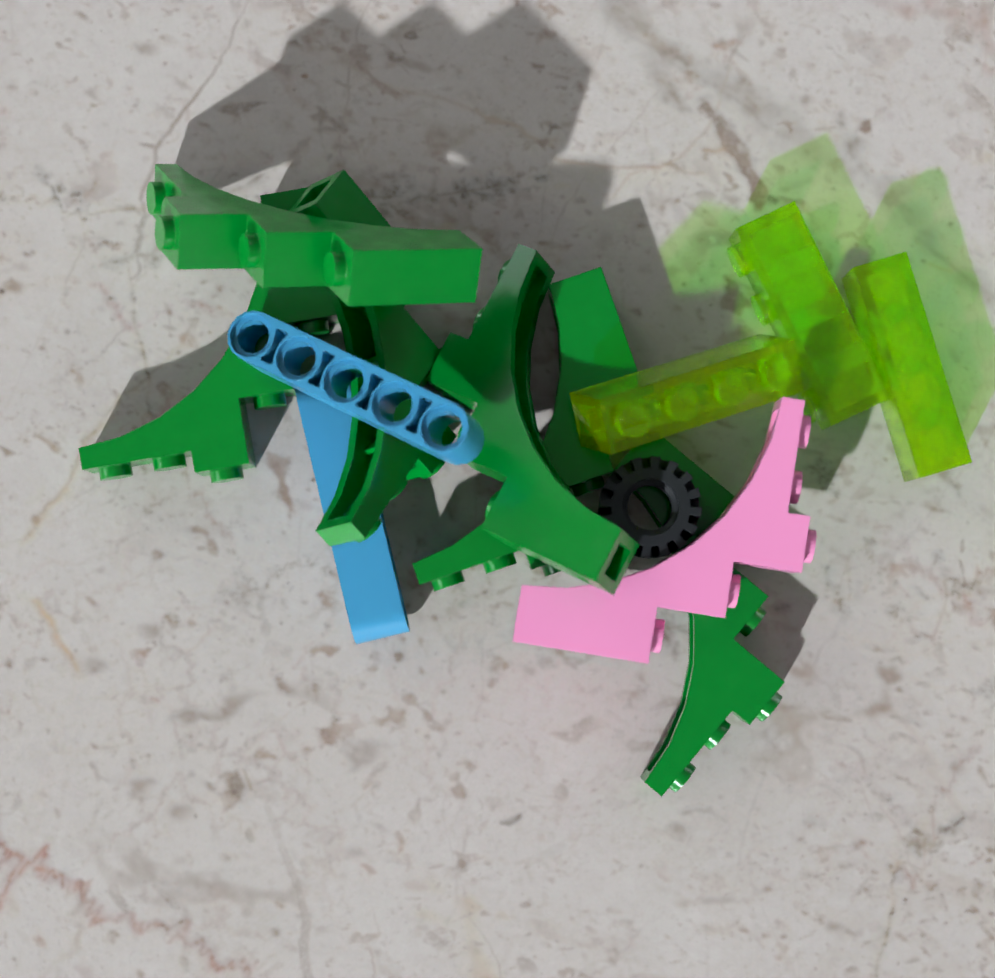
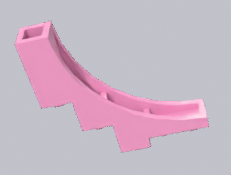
[512,397,817,664]

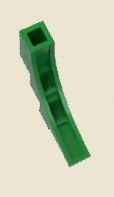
[146,164,483,306]
[290,169,456,546]
[79,187,339,483]
[425,244,640,595]
[413,267,645,592]
[614,427,785,797]

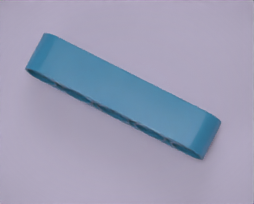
[227,310,484,465]
[295,383,410,644]

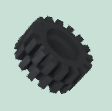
[598,456,702,559]

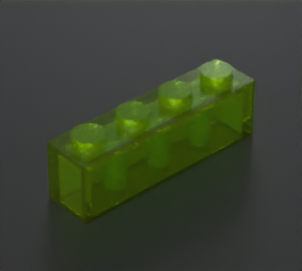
[727,201,891,431]
[841,252,972,482]
[570,334,804,455]

